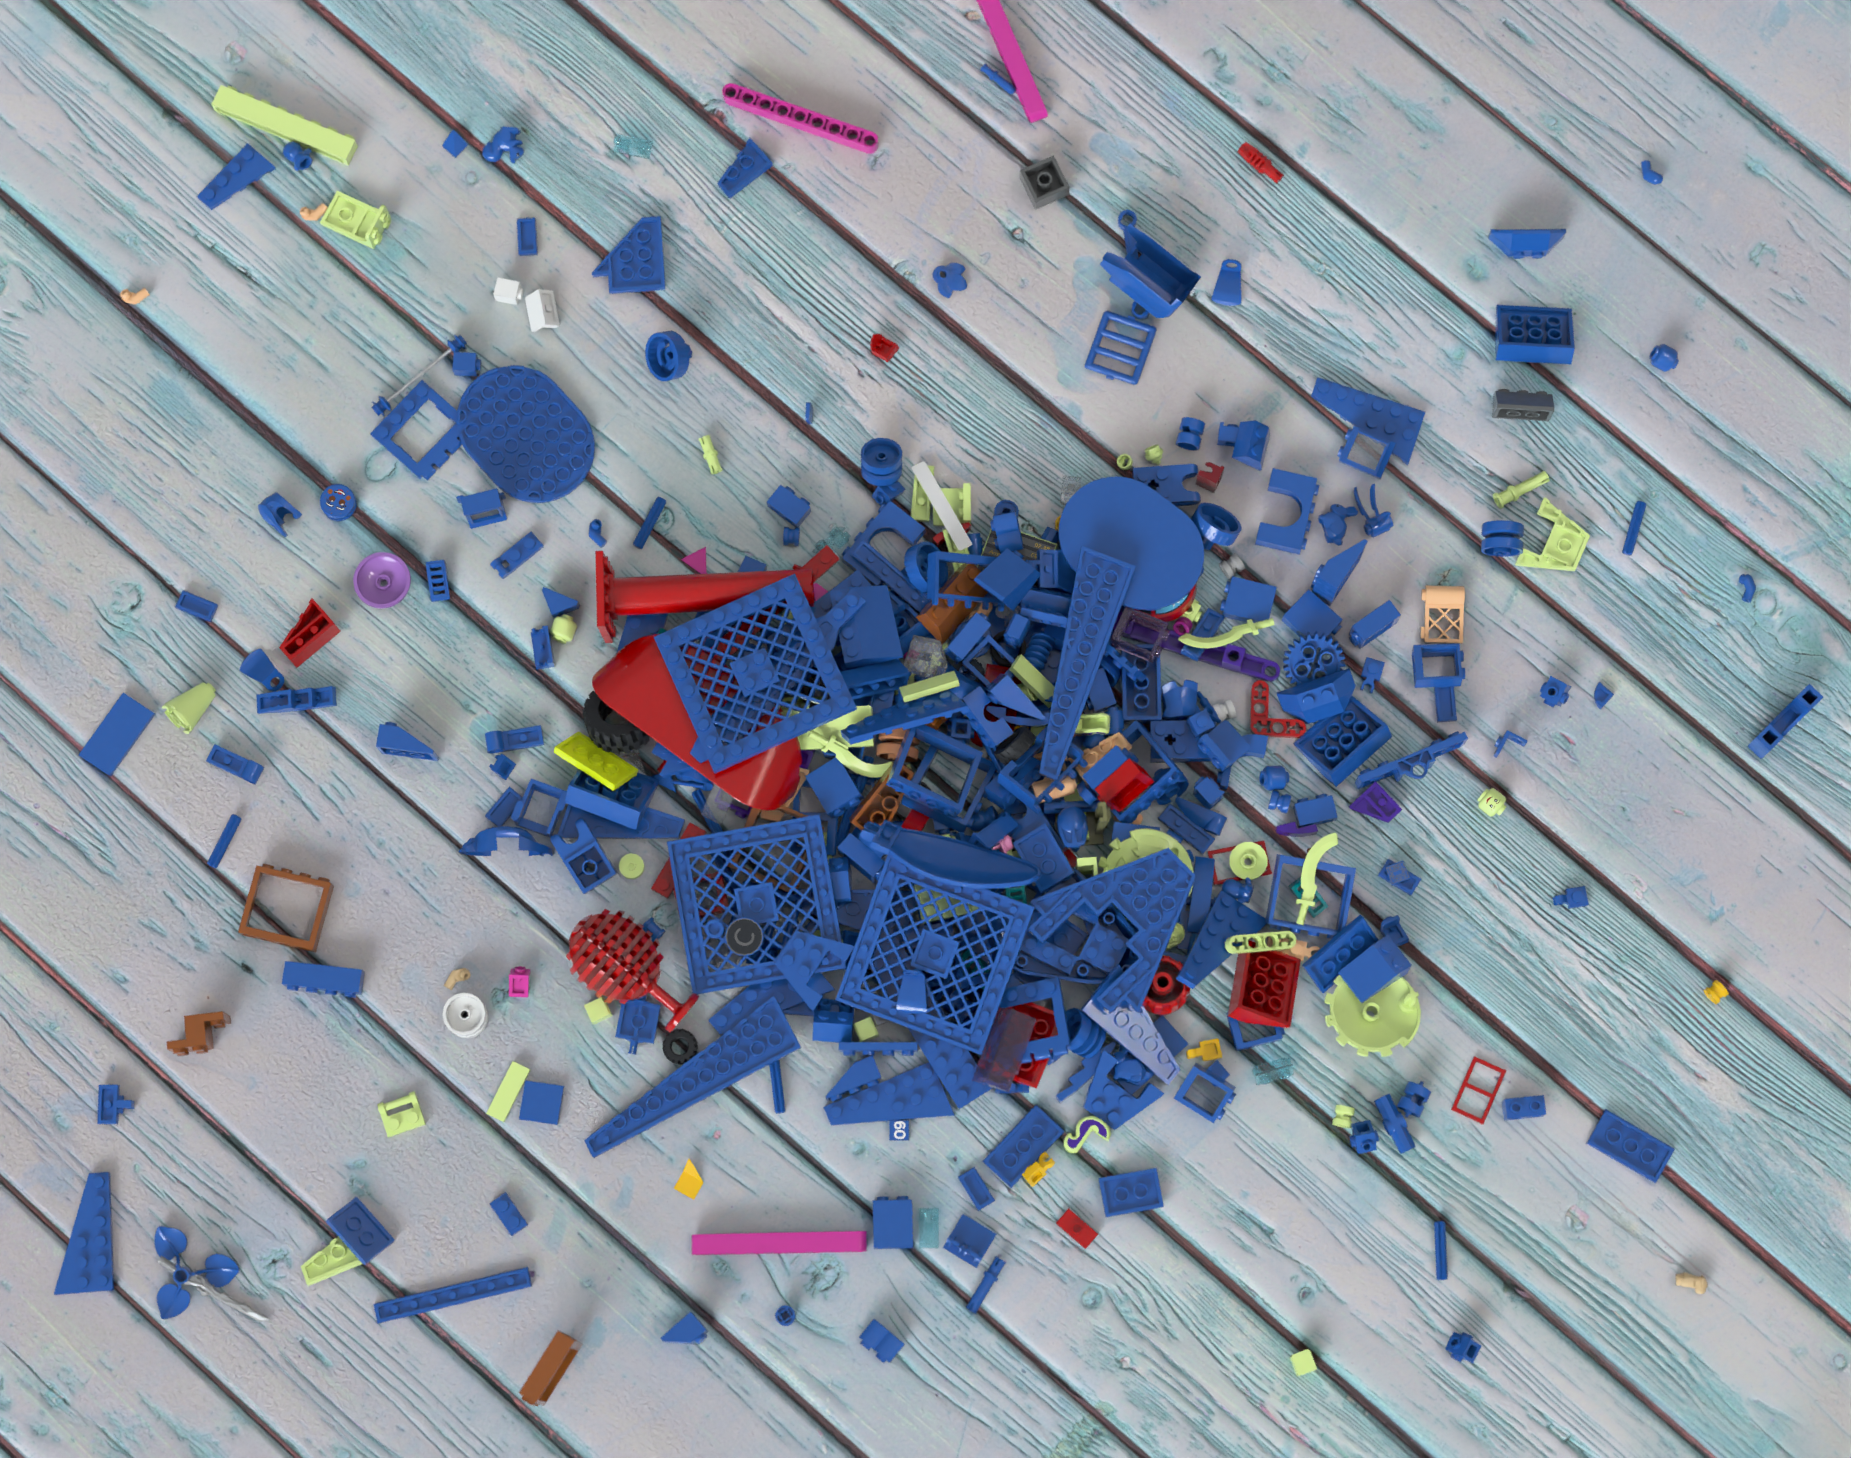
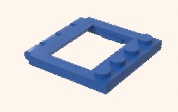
[370,380,462,481]
[990,977,1071,1068]

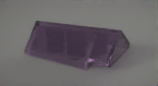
[972,1007,1036,1092]

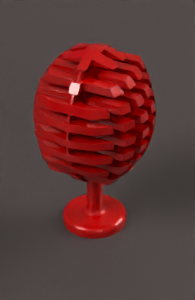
[566,909,700,1033]

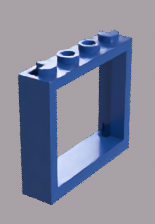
[1096,720,1183,823]
[886,724,983,817]
[901,745,999,832]
[1265,854,1356,939]

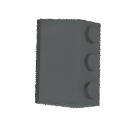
[1492,389,1555,421]

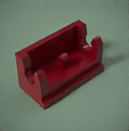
[1195,462,1225,493]

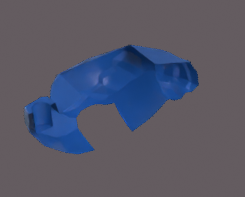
[458,826,553,856]

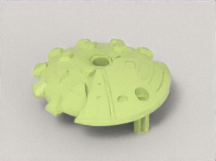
[1098,828,1194,922]
[1324,975,1421,1057]

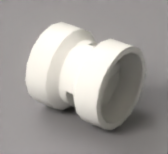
[1212,699,1237,722]

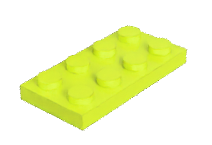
[554,731,638,791]

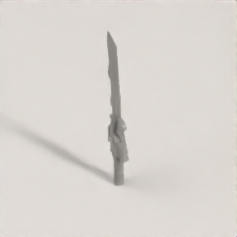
[157,1256,271,1322]

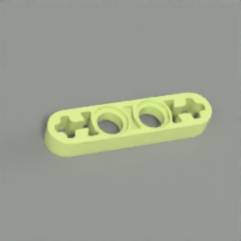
[1225,931,1296,954]

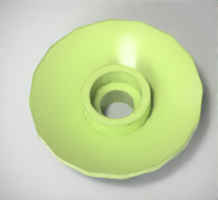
[1229,842,1268,880]

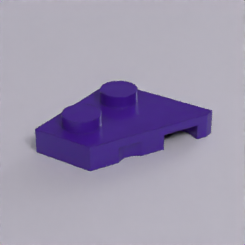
[1349,782,1402,823]

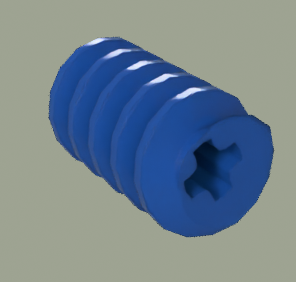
[1023,633,1055,673]

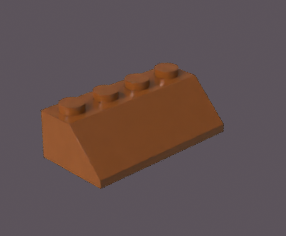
[916,563,988,644]

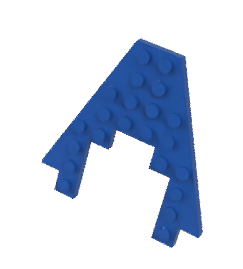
[1028,848,1196,1014]

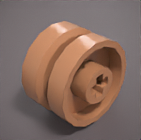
[876,727,920,762]

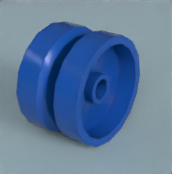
[861,438,902,486]
[1481,520,1524,557]

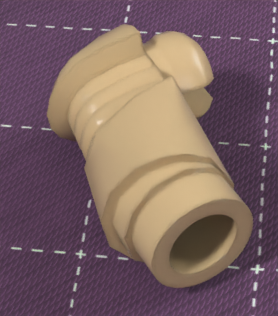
[1676,1272,1708,1294]

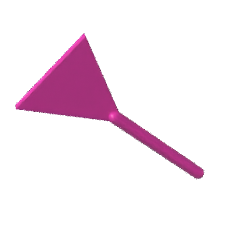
[681,547,707,574]

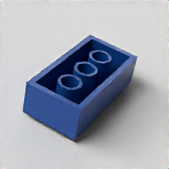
[1121,644,1162,724]

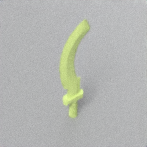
[1178,618,1274,648]
[808,730,893,778]
[1296,833,1338,925]

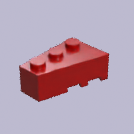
[279,598,341,668]

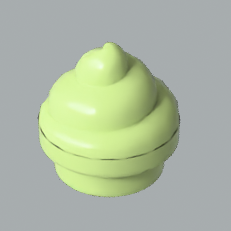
[1144,444,1163,465]

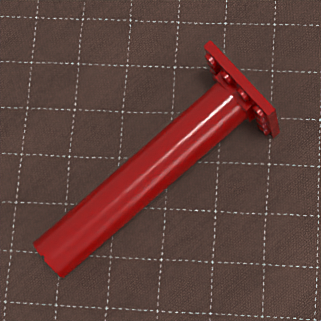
[595,551,814,643]

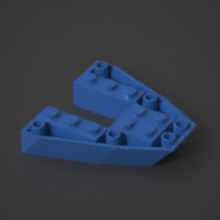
[1013,868,1138,984]

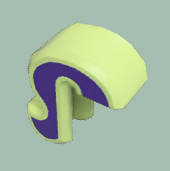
[1074,713,1111,735]
[1064,1116,1111,1153]

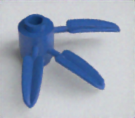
[1354,484,1393,538]

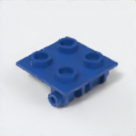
[943,1214,996,1268]

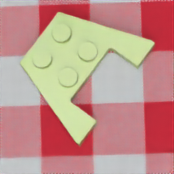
[1515,497,1590,571]

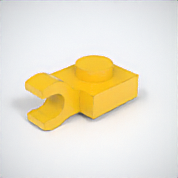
[1186,1038,1222,1062]
[1022,1152,1055,1187]

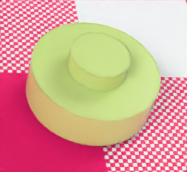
[619,853,645,879]

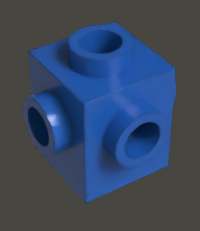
[1540,676,1572,708]
[947,717,975,744]
[1349,1120,1379,1154]
[1445,1332,1481,1363]

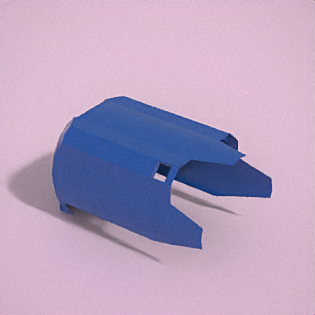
[1100,224,1201,318]

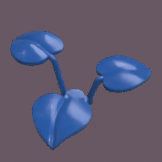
[155,1226,239,1319]

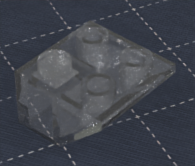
[903,635,948,679]

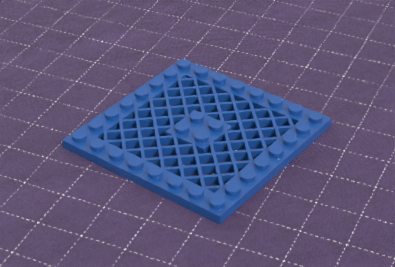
[654,574,857,773]
[667,814,847,995]
[835,854,1035,1055]

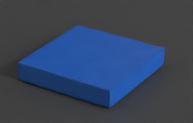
[519,1080,564,1125]

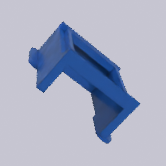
[456,488,507,529]
[511,779,567,838]
[968,812,1019,852]

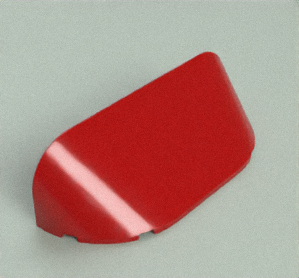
[592,634,802,810]

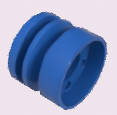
[1066,1008,1106,1058]

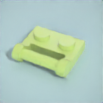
[377,1091,426,1137]

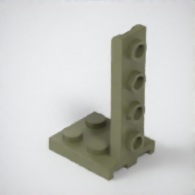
[1055,802,1111,846]

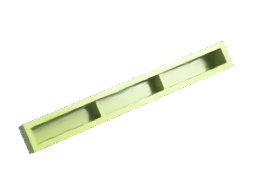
[211,85,358,166]

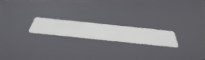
[912,461,972,551]

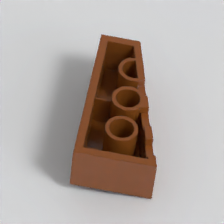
[849,760,914,830]

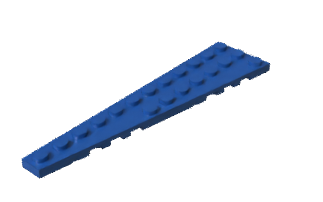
[1038,546,1136,781]
[584,996,801,1158]

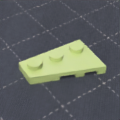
[301,1237,362,1286]

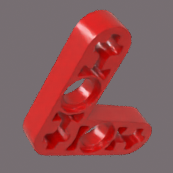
[1250,680,1306,738]

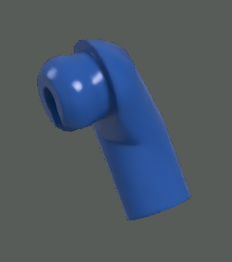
[1641,160,1663,185]
[589,519,607,548]
[1739,574,1756,603]

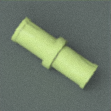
[699,435,723,475]

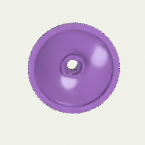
[353,552,411,609]

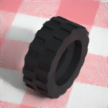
[994,725,1036,766]

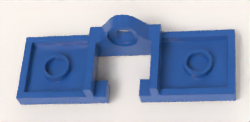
[1355,731,1468,790]

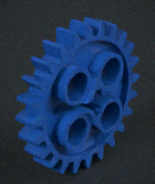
[1283,631,1345,686]

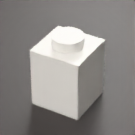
[493,277,523,305]

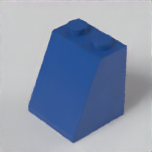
[974,549,1041,611]

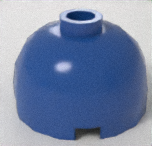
[1150,768,1189,805]

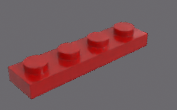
[651,823,707,899]

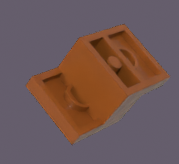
[166,1011,231,1056]

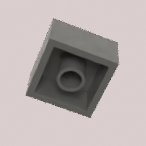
[1020,155,1070,210]

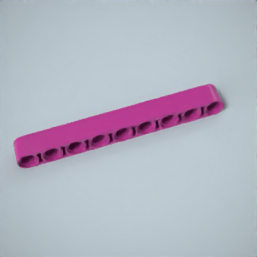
[977,0,1048,124]
[722,83,878,154]
[692,1231,867,1255]

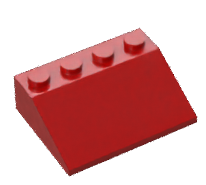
[1228,940,1301,1028]
[982,1002,1067,1089]

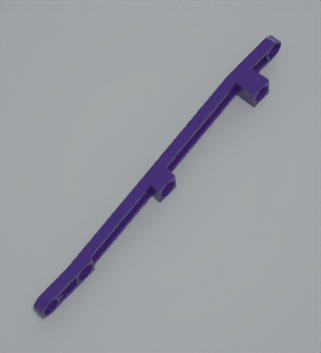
[990,594,1280,682]

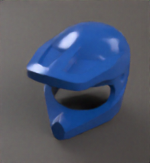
[258,492,302,537]
[1057,806,1088,852]

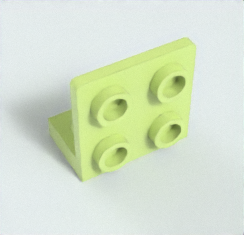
[933,483,971,526]

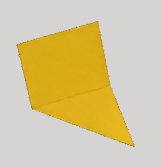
[673,1159,704,1200]

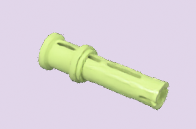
[1493,471,1550,509]

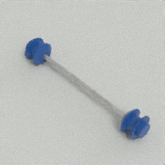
[371,334,467,416]

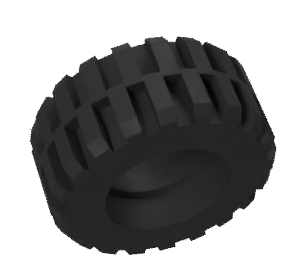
[583,691,650,754]

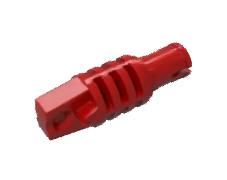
[1237,142,1284,184]

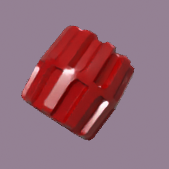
[1143,955,1190,1016]

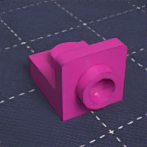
[509,966,530,998]

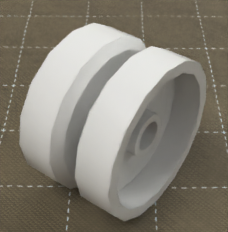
[442,993,489,1038]

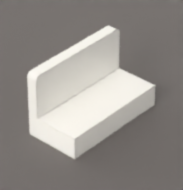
[525,289,560,332]

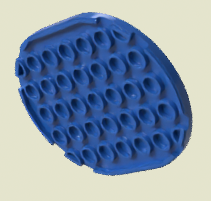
[456,365,595,503]
[1059,477,1204,611]

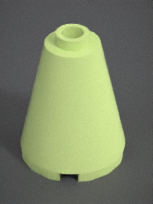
[162,682,216,734]

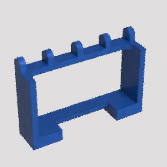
[927,551,1004,611]
[997,726,1088,814]

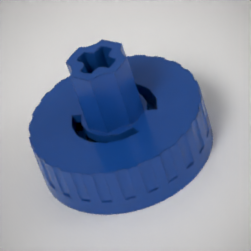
[645,331,692,381]
[1191,503,1242,550]
[901,541,948,593]

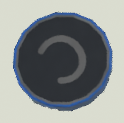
[725,917,764,956]

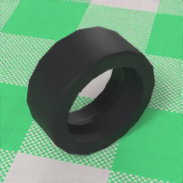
[990,630,1026,667]

